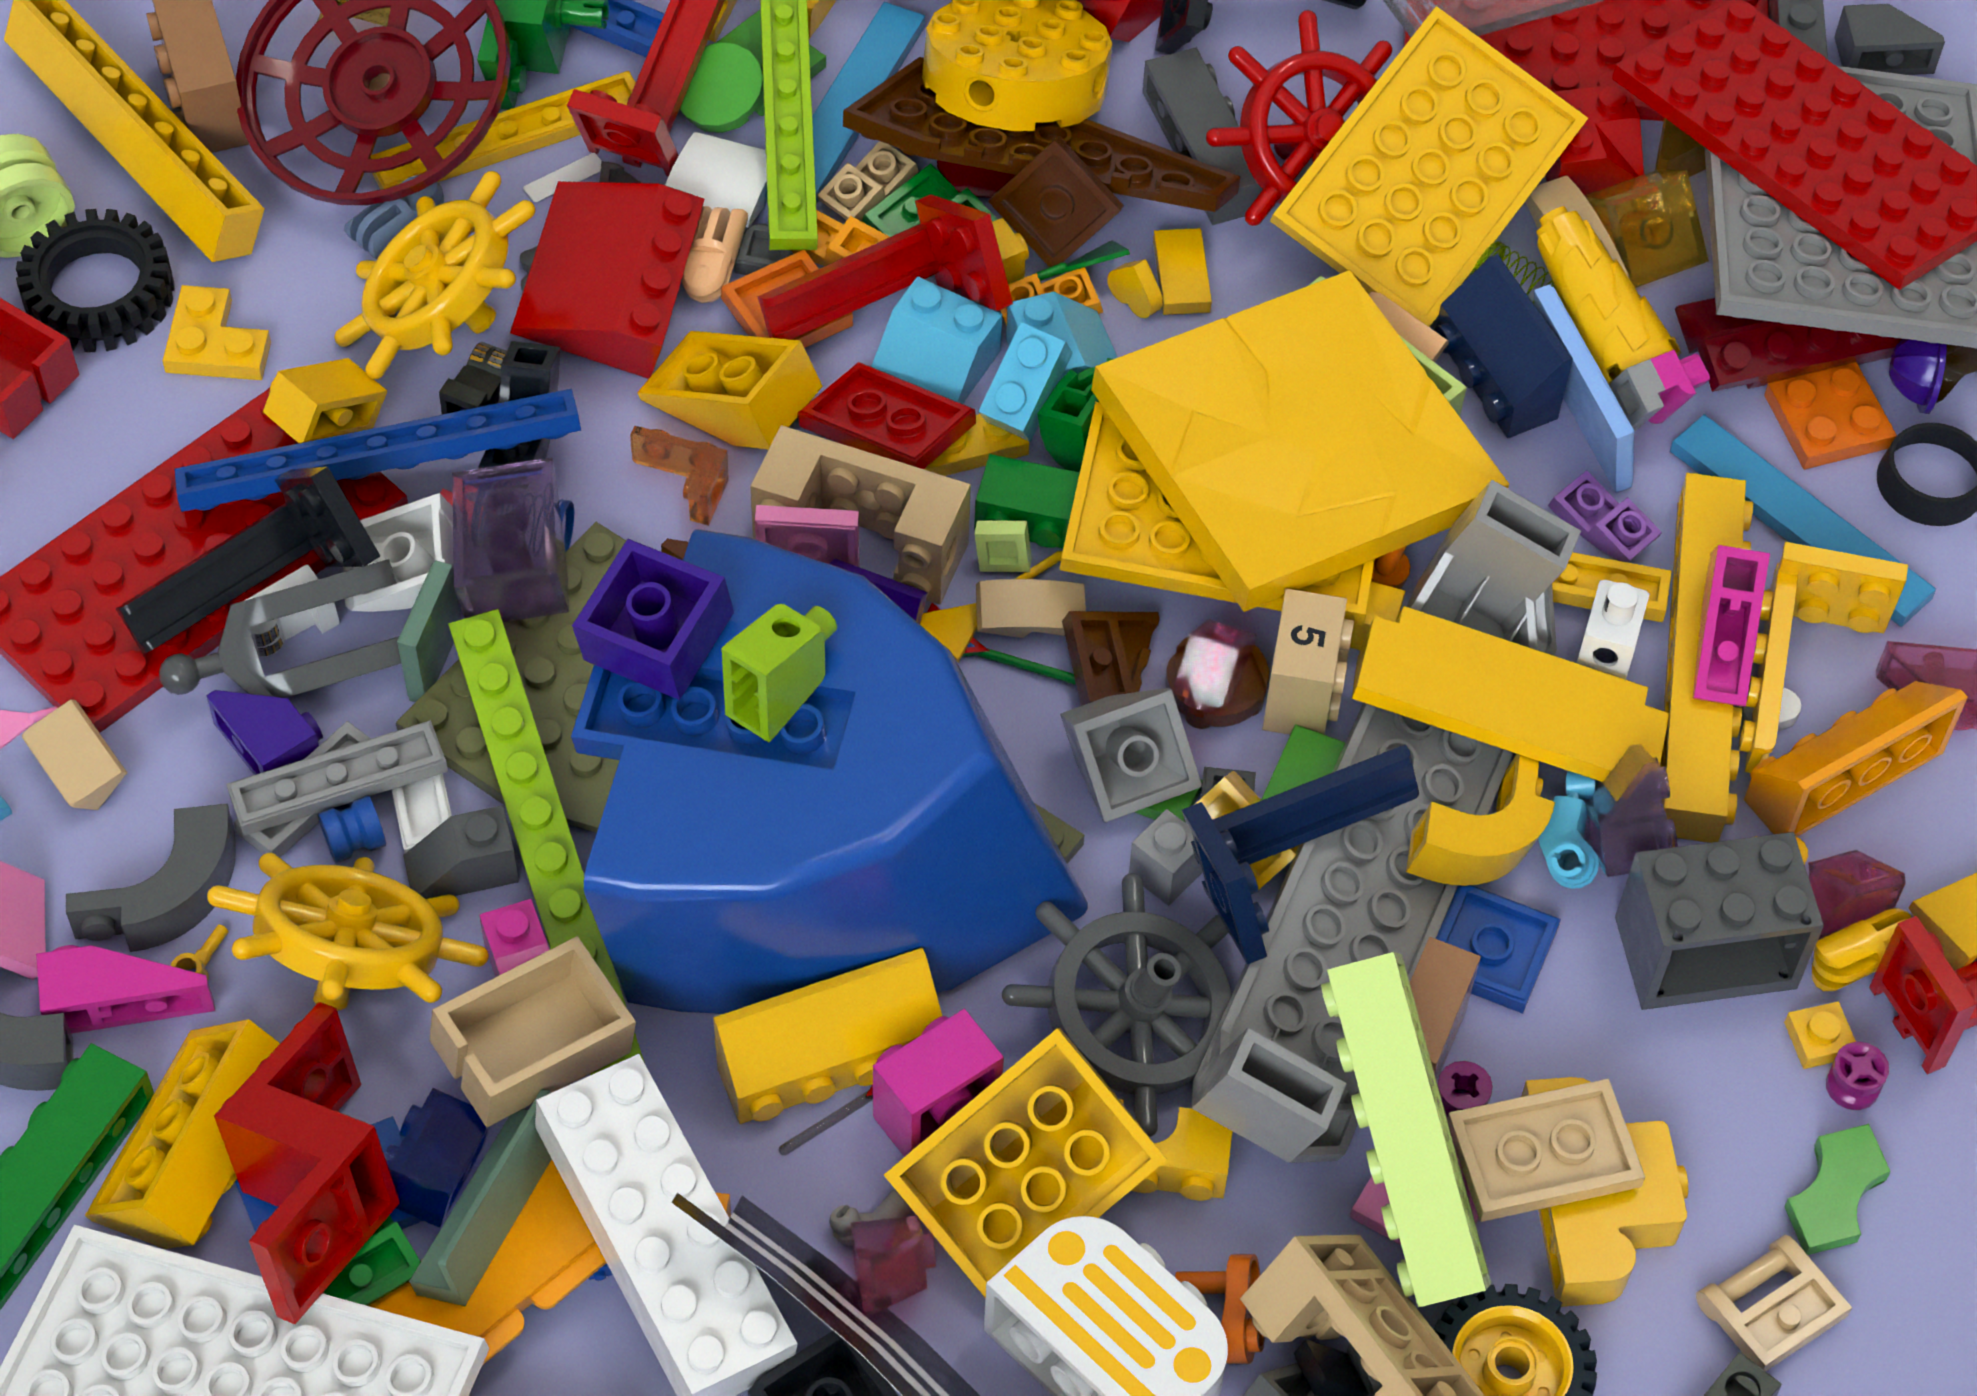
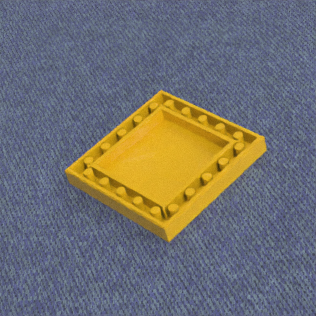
[1091,270,1509,612]

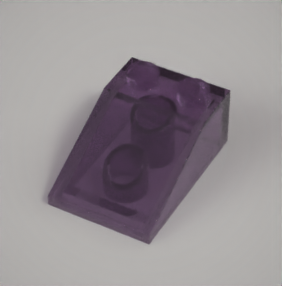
[452,458,569,622]

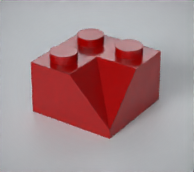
[1545,84,1645,197]

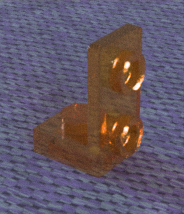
[630,426,729,526]

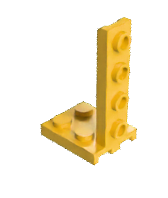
[1738,542,1908,773]

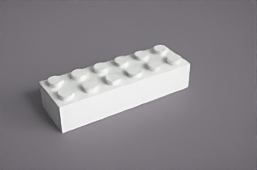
[535,1054,798,1396]

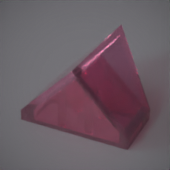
[1808,850,1906,940]

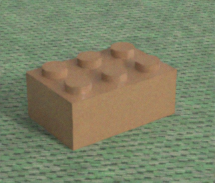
[146,0,249,153]

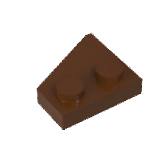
[1062,611,1160,706]

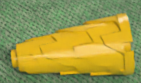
[1536,206,1681,385]

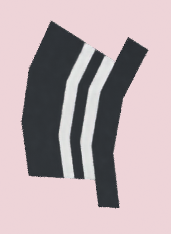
[671,1192,980,1396]

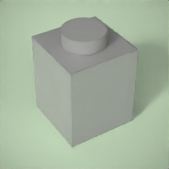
[1129,809,1203,906]

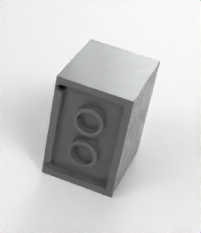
[1615,832,1824,1010]

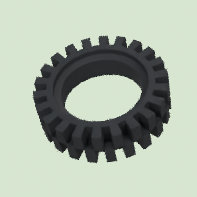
[16,209,175,352]

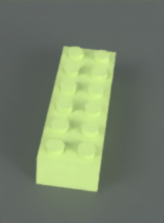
[1321,952,1492,1308]

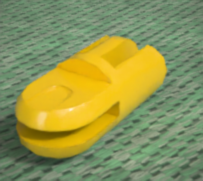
[1811,908,1911,991]

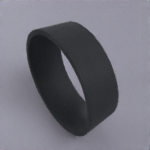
[1877,423,1977,526]

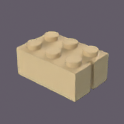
[429,936,636,1128]

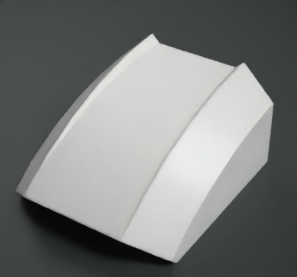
[343,493,473,612]

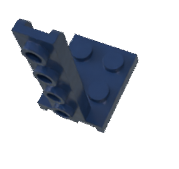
[1182,744,1419,965]

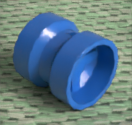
[318,796,386,863]

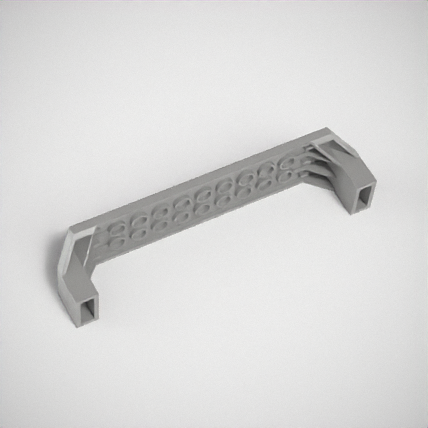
[1192,480,1581,1163]

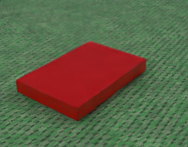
[798,362,976,469]

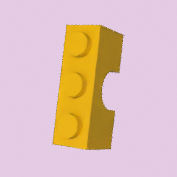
[1119,1099,1233,1201]

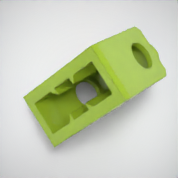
[721,604,837,742]

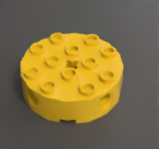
[922,0,1113,131]

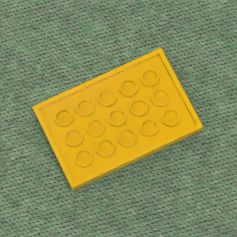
[1270,6,1588,327]
[1060,401,1375,626]

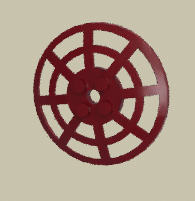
[235,0,511,205]

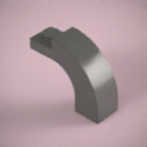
[66,803,236,952]
[0,1012,74,1091]

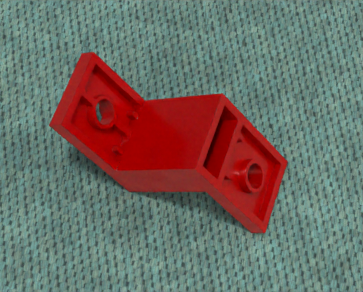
[214,1002,400,1325]

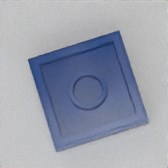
[1436,885,1561,1014]

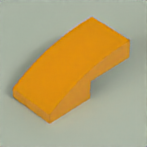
[792,210,889,266]

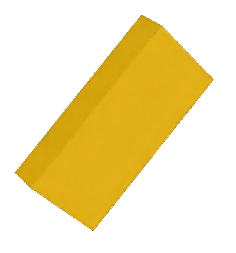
[1153,228,1212,315]

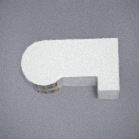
[245,564,340,657]

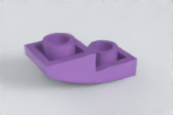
[1548,470,1662,563]

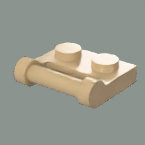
[1696,1235,1852,1371]

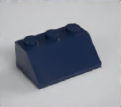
[1434,254,1573,439]

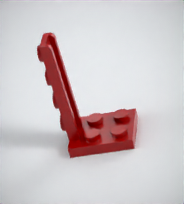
[567,0,725,177]
[757,194,1013,340]
[1869,916,1977,1075]

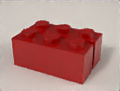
[0,298,79,439]

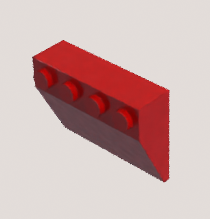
[510,181,705,379]

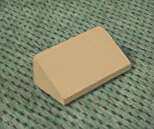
[21,699,127,810]

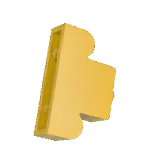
[1521,1077,1688,1307]

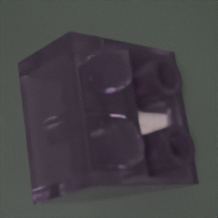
[1585,744,1678,877]

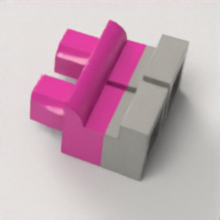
[1609,350,1710,432]

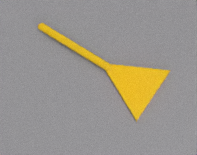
[920,551,1062,663]

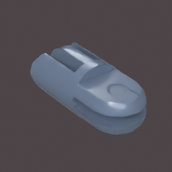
[344,175,444,260]

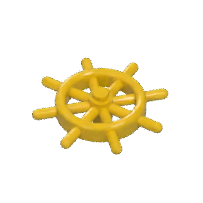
[334,171,535,379]
[207,853,489,1011]

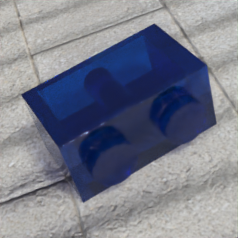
[384,1088,491,1228]

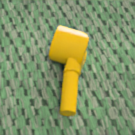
[170,924,229,980]

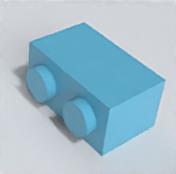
[978,322,1073,442]

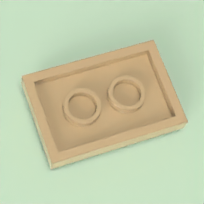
[1447,1079,1645,1222]

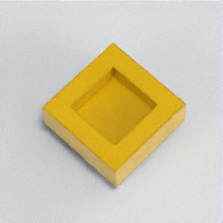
[1784,1001,1856,1069]

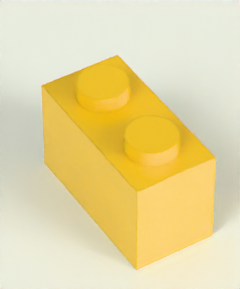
[263,358,388,443]

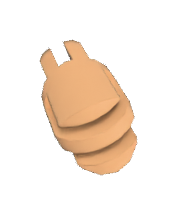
[682,206,748,303]

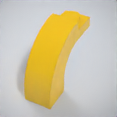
[1406,754,1555,886]

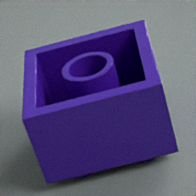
[572,539,734,700]

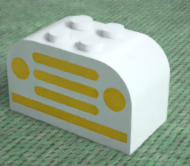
[984,1216,1228,1396]

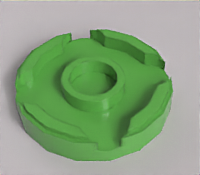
[680,42,764,133]

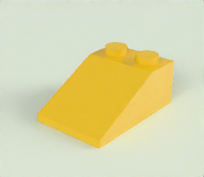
[637,331,823,450]

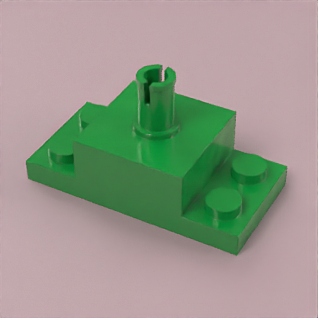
[477,0,609,110]

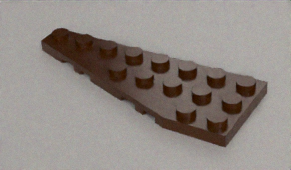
[843,57,1240,212]

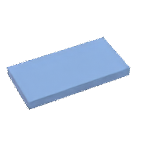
[1534,284,1634,493]

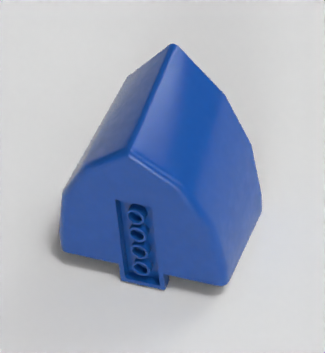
[571,529,1088,1014]

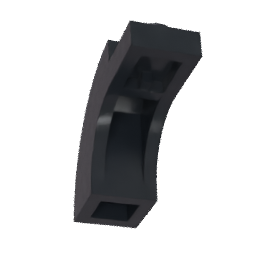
[478,341,560,490]

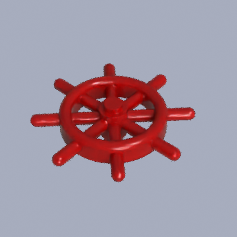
[1206,10,1392,226]

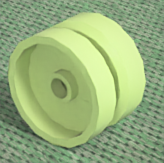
[0,134,75,258]

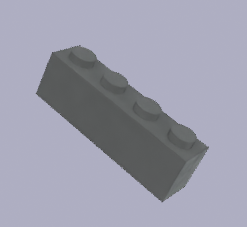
[1142,47,1263,225]

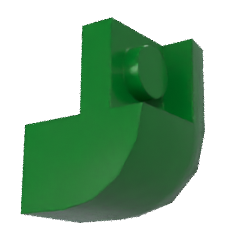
[1037,358,1113,472]

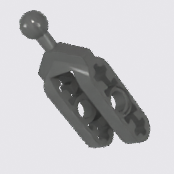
[159,559,401,698]

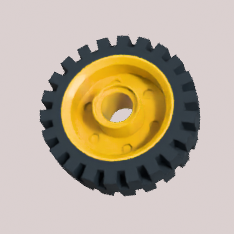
[1433,1284,1597,1396]

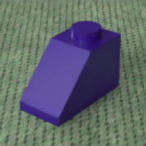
[206,690,323,775]

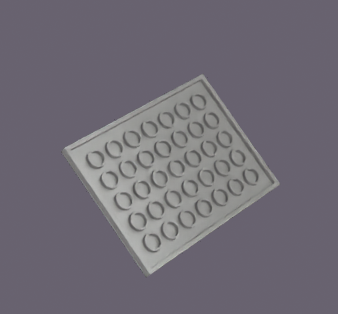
[1704,66,1977,349]

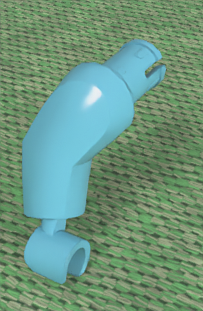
[1539,771,1599,889]

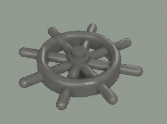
[1002,873,1232,1137]

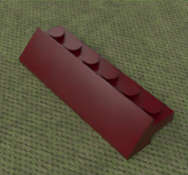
[1675,298,1902,392]

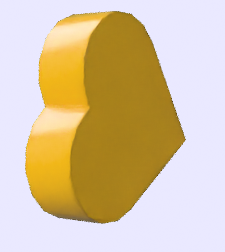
[1107,259,1163,318]

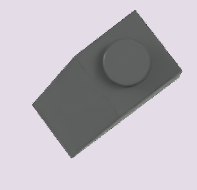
[1834,4,1945,75]
[403,805,519,899]

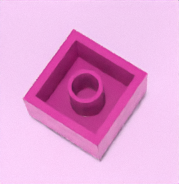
[873,1008,1004,1157]

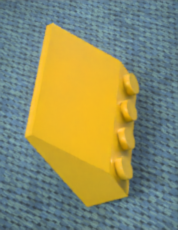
[884,1028,1167,1298]

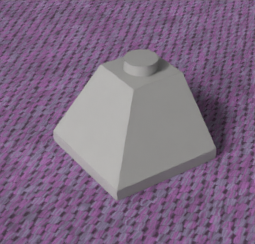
[1060,688,1203,823]

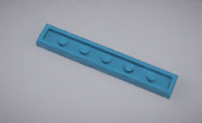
[766,1,925,204]
[1670,414,1936,627]

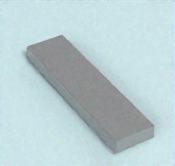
[226,720,448,836]

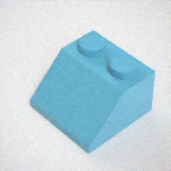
[871,276,1002,404]
[1006,292,1118,380]

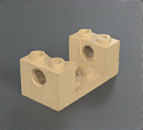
[750,425,971,605]
[1240,1235,1485,1396]

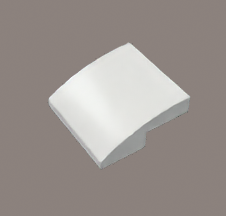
[665,132,767,228]

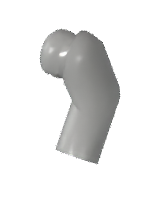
[829,1190,912,1246]

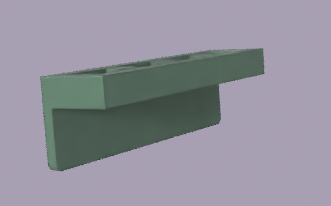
[410,1089,552,1306]

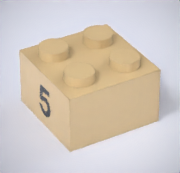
[1262,588,1354,735]

